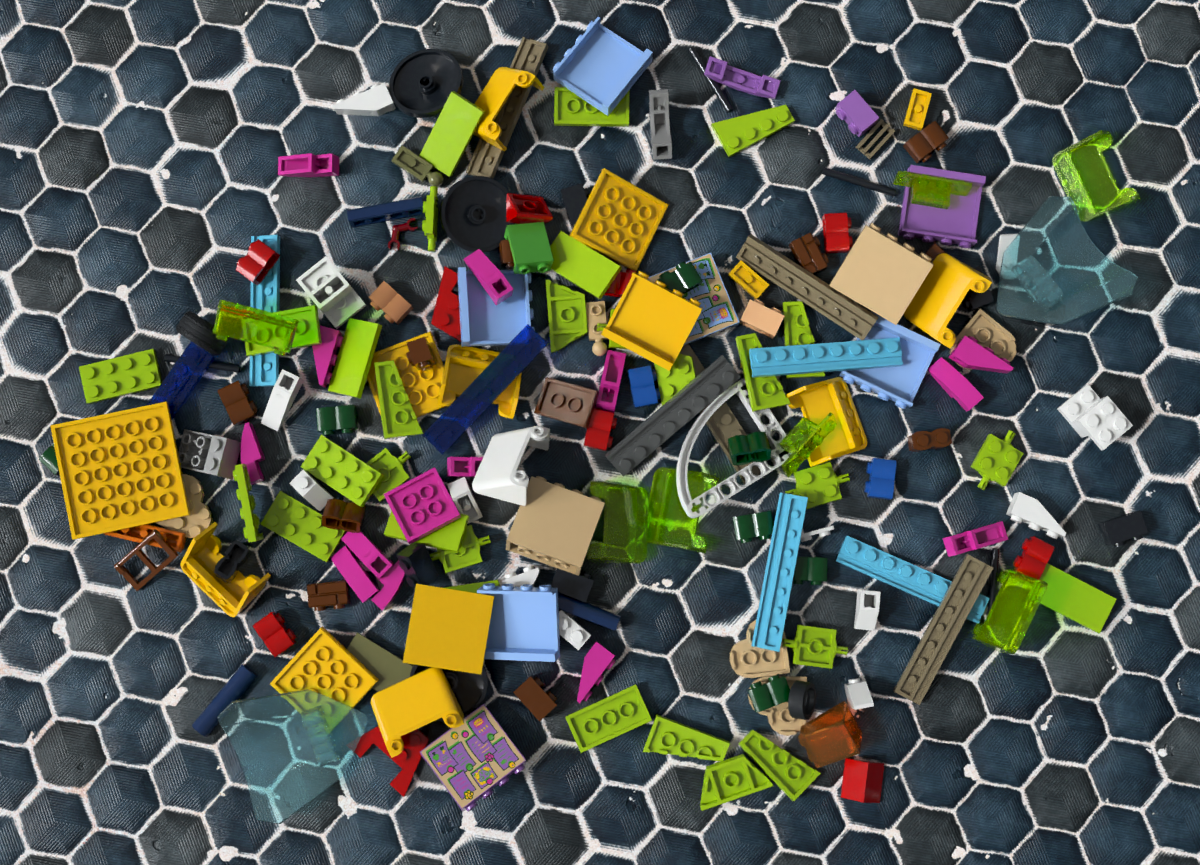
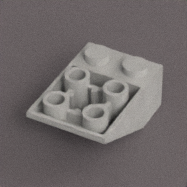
[178,429,241,480]

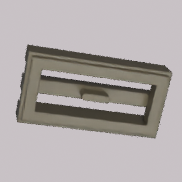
[856,119,895,160]

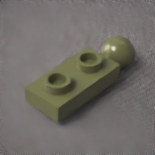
[391,145,443,187]

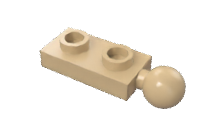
[586,301,608,356]

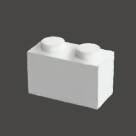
[559,610,591,650]

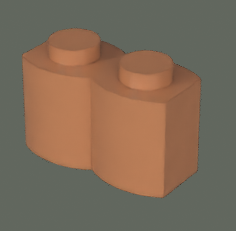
[369,281,413,324]

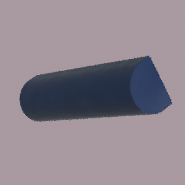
[347,196,425,227]
[558,592,621,630]
[192,663,258,737]

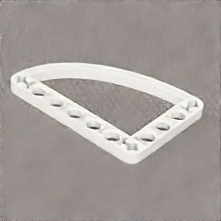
[676,378,796,519]

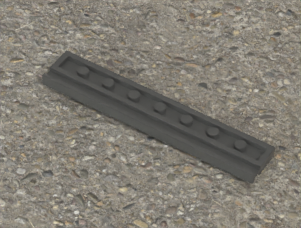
[605,355,741,477]

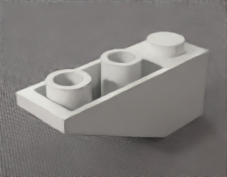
[333,83,396,116]
[261,369,304,432]
[1006,492,1066,539]

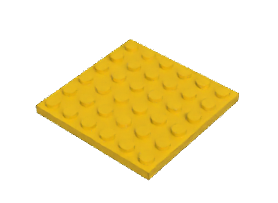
[50,402,190,540]

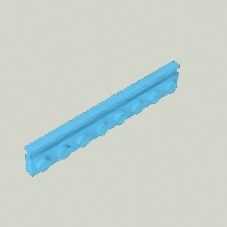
[249,235,280,387]
[749,338,903,378]
[751,492,808,652]
[835,535,989,624]

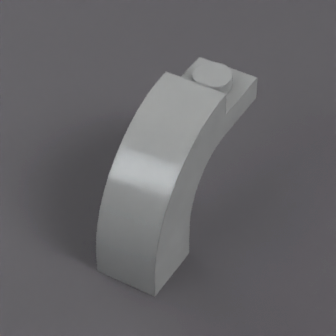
[649,89,672,160]

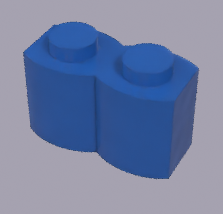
[627,366,661,408]
[864,458,896,500]

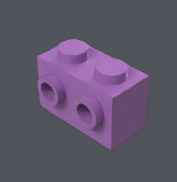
[835,90,879,137]

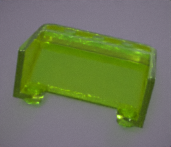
[1052,130,1141,222]
[213,300,299,356]
[643,467,719,554]
[587,481,649,564]
[973,569,1048,654]

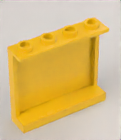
[601,271,703,371]

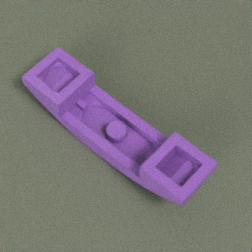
[704,56,781,99]

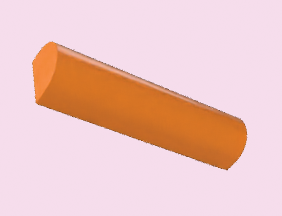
[104,524,186,553]

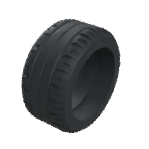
[176,311,229,356]

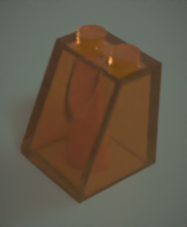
[798,701,862,768]

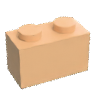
[739,299,784,339]

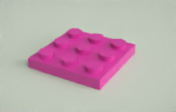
[383,467,461,545]

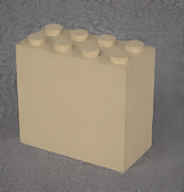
[829,223,934,325]
[506,476,605,576]

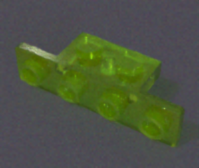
[893,171,972,209]
[779,412,837,477]

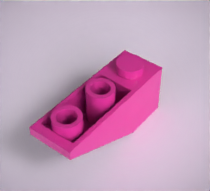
[463,249,513,306]
[312,325,343,388]
[949,336,1013,374]
[341,531,394,579]
[577,641,615,703]

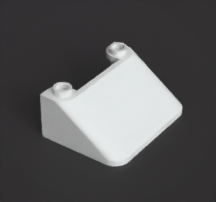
[472,426,550,506]

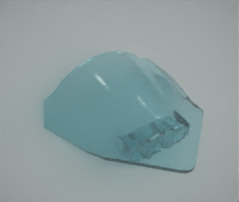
[997,196,1138,325]
[217,689,368,824]

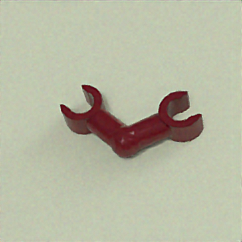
[388,218,418,251]

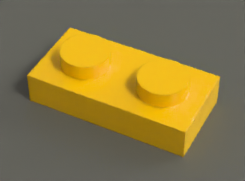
[903,88,932,131]
[728,260,769,299]

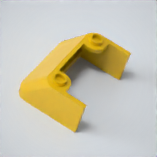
[180,522,271,617]

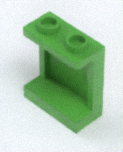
[504,222,554,275]

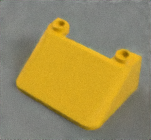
[473,67,545,152]
[904,253,992,349]
[437,344,523,419]
[785,377,867,467]
[371,667,464,758]

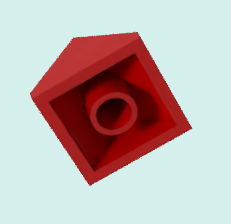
[506,193,553,224]
[840,758,884,803]

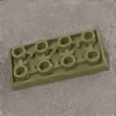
[347,632,413,692]

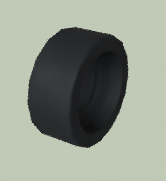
[788,681,816,720]

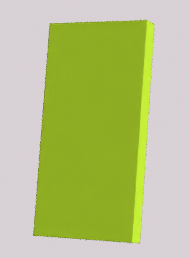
[419,91,485,177]
[550,231,622,300]
[328,318,382,399]
[384,510,469,553]
[1028,563,1116,634]

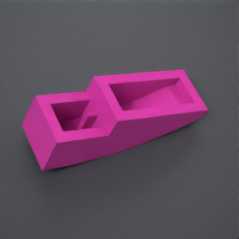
[278,153,339,177]
[596,350,626,413]
[927,357,984,412]
[241,422,265,485]
[447,457,483,478]
[943,521,1008,557]
[330,546,380,603]
[371,560,406,611]

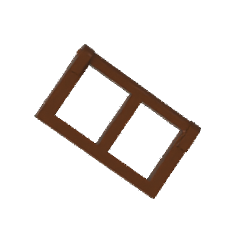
[114,529,179,591]

